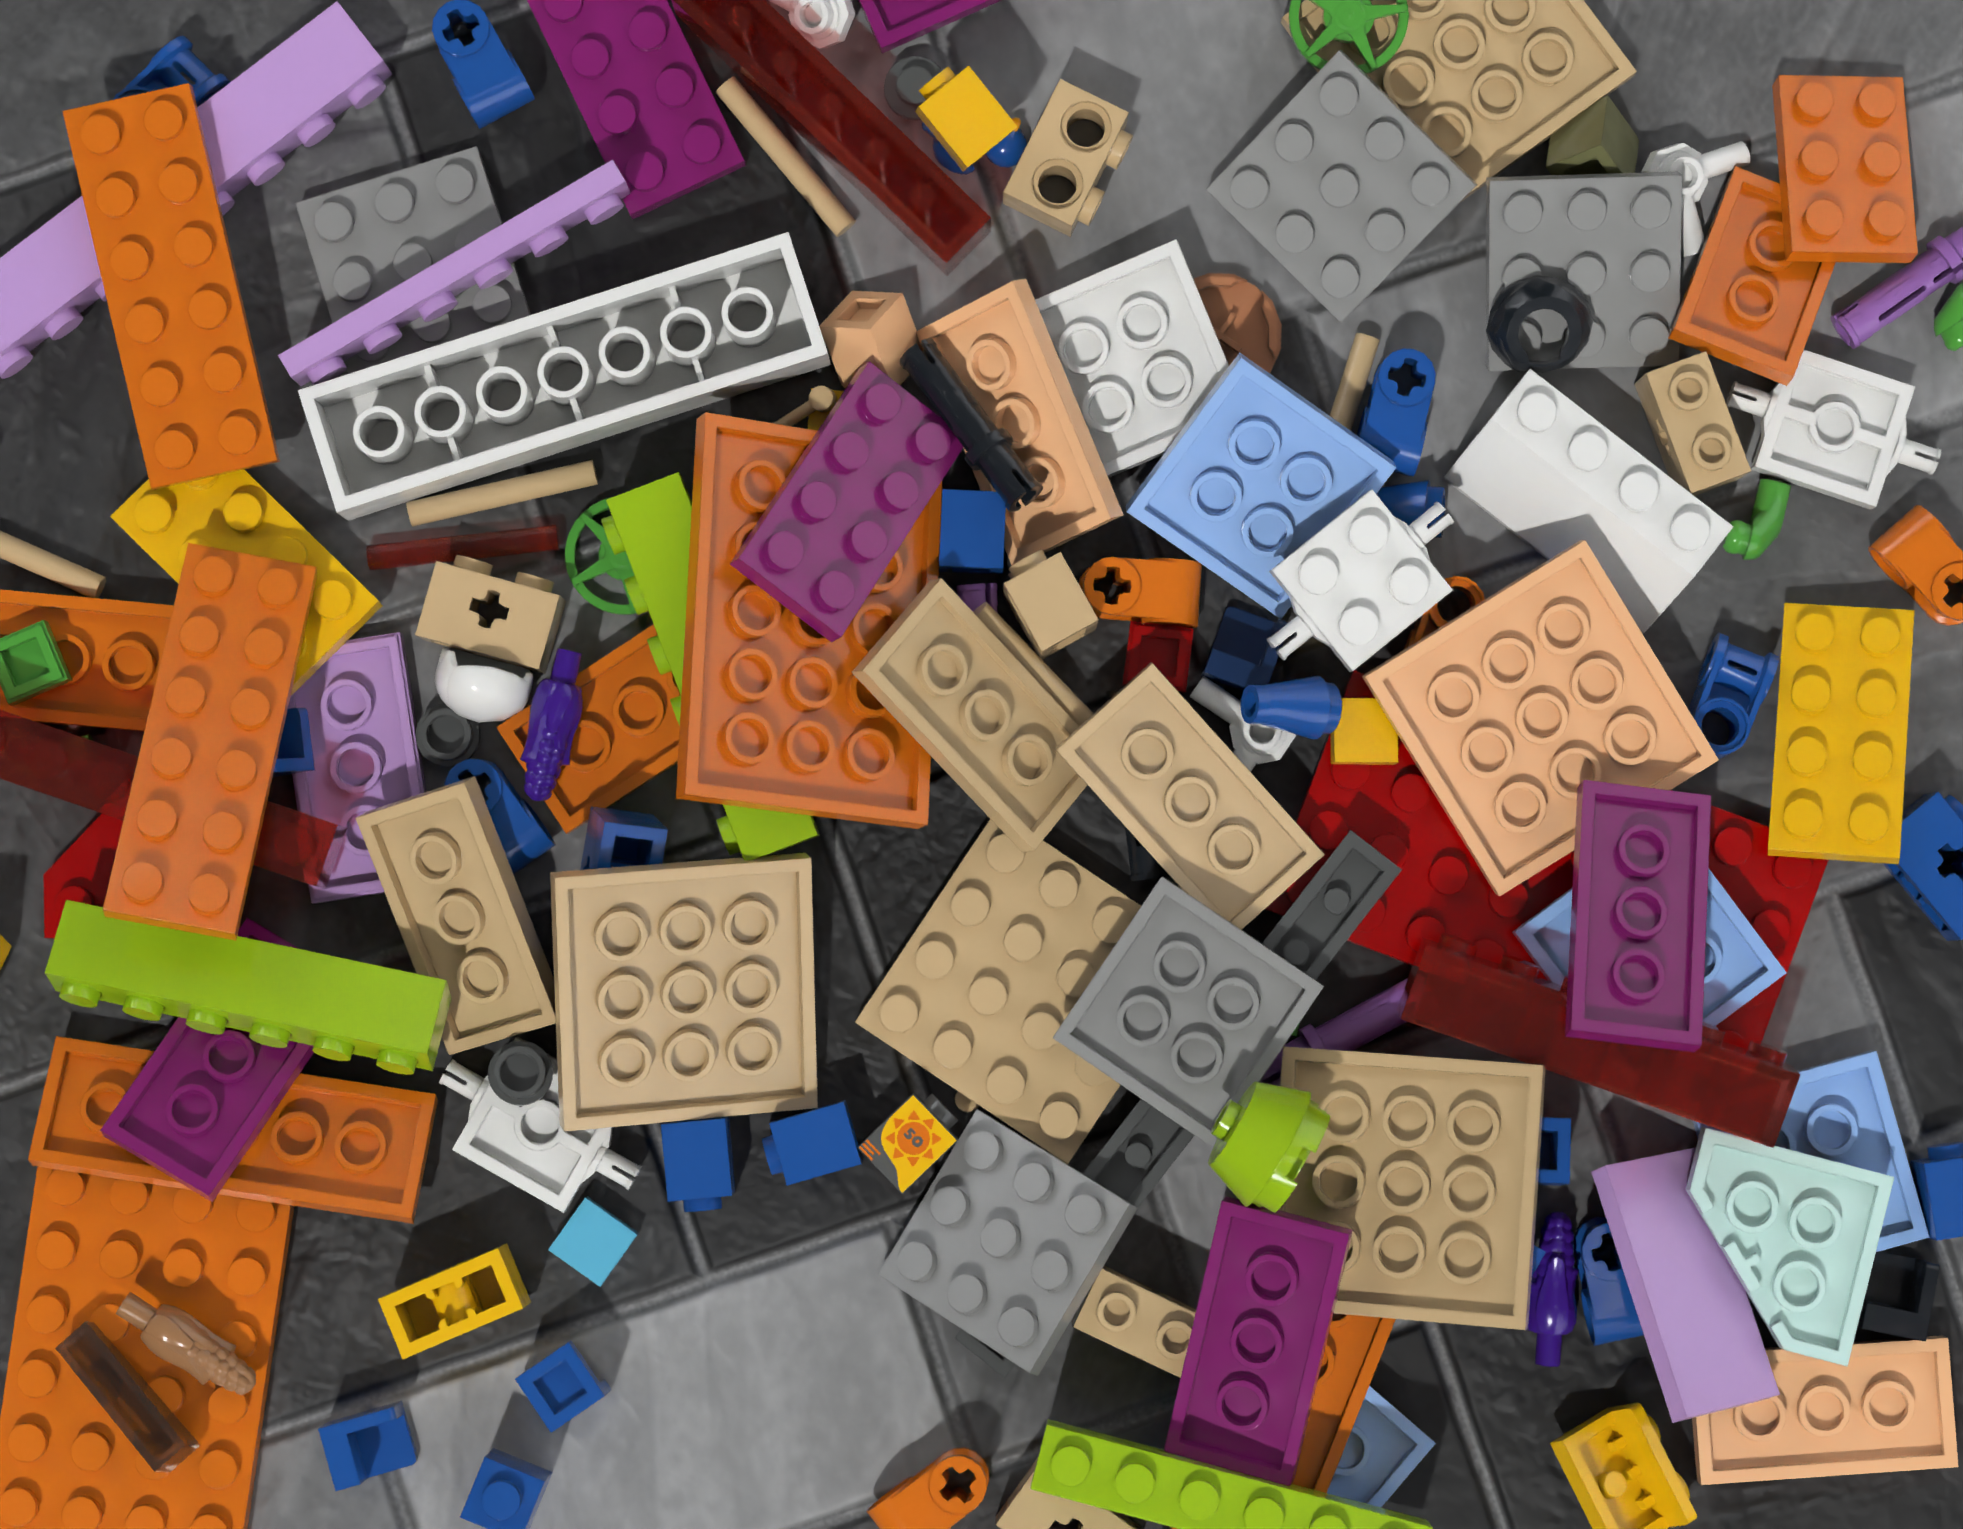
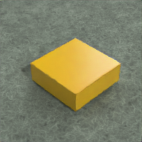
[1330,698,1398,765]

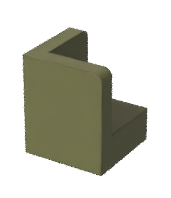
[1546,95,1639,175]

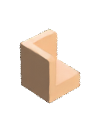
[819,290,923,389]

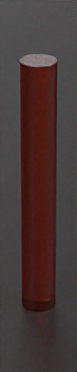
[366,525,560,571]

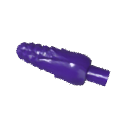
[520,648,583,801]
[1528,1211,1579,1367]

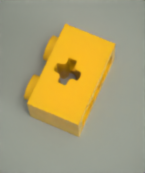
[378,1243,531,1359]

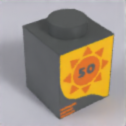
[858,1092,958,1194]

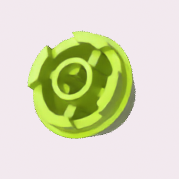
[1208,1081,1331,1213]

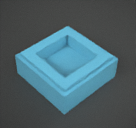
[548,1196,639,1287]

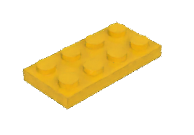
[110,470,383,695]
[1768,603,1915,864]

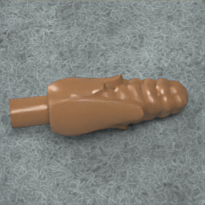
[116,1292,256,1395]

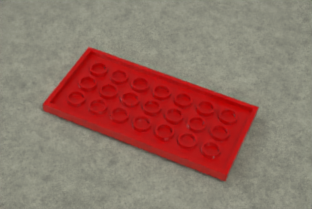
[1264,670,1829,1088]

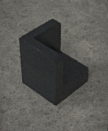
[1857,1251,1940,1341]

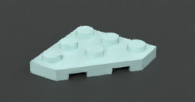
[1686,1127,1894,1367]

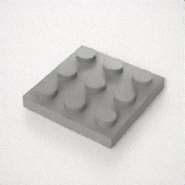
[1206,50,1478,323]
[295,146,531,374]
[1485,171,1682,371]
[1053,877,1324,1148]
[878,1109,1138,1376]

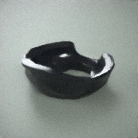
[1486,276,1593,373]

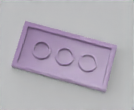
[288,632,427,904]
[1591,1147,1780,1423]

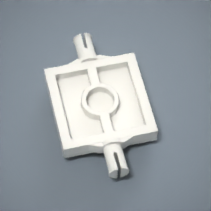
[1726,350,1941,510]
[1267,490,1454,672]
[439,1037,642,1213]

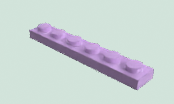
[278,160,631,386]

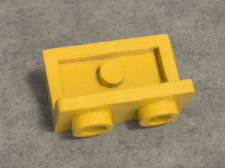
[1550,1402,1697,1529]

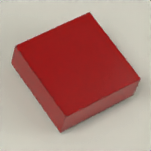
[1122,621,1194,693]

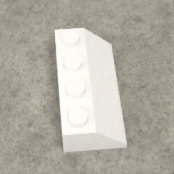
[1443,369,1734,634]

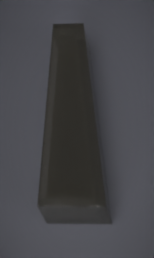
[55,1321,201,1472]

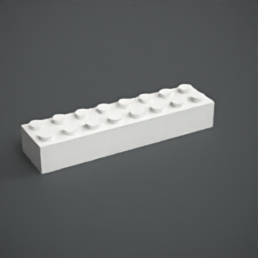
[298,232,831,521]

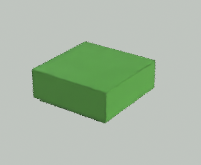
[0,620,73,706]

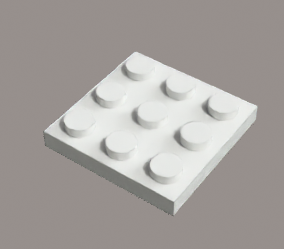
[1035,239,1229,478]

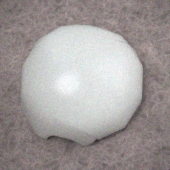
[435,647,533,723]

